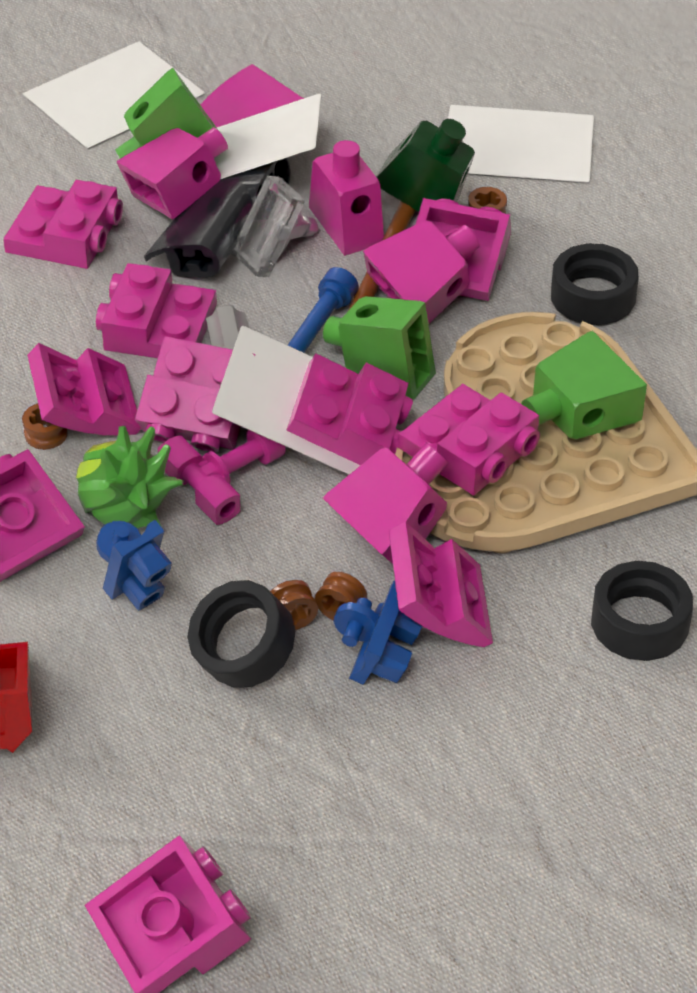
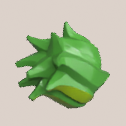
[76,426,183,528]

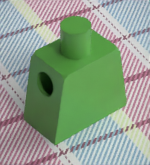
[115,68,218,158]
[323,296,436,400]
[521,330,647,439]

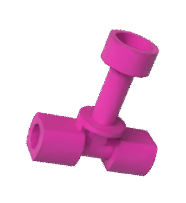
[157,430,286,525]

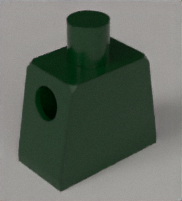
[376,119,475,212]

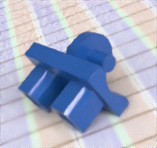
[96,520,172,611]
[333,581,422,685]

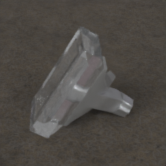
[232,176,318,277]

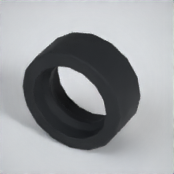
[551,243,639,325]
[591,560,693,661]
[187,580,296,688]

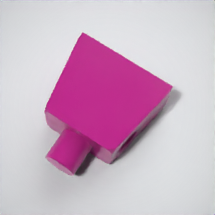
[116,127,228,219]
[309,140,384,256]
[363,220,480,324]
[323,442,449,564]

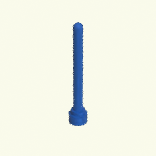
[241,267,359,429]

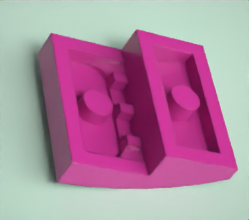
[200,64,304,127]
[27,343,141,436]
[389,521,493,647]

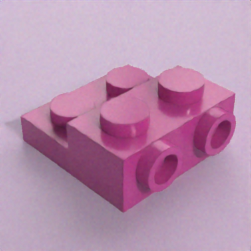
[3,179,123,269]
[415,198,511,301]
[96,263,217,358]
[135,336,256,452]
[286,353,413,465]
[398,383,540,496]
[0,449,85,582]
[84,835,251,993]

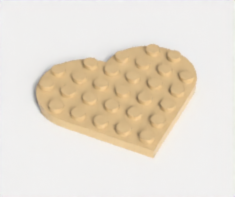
[395,312,697,553]

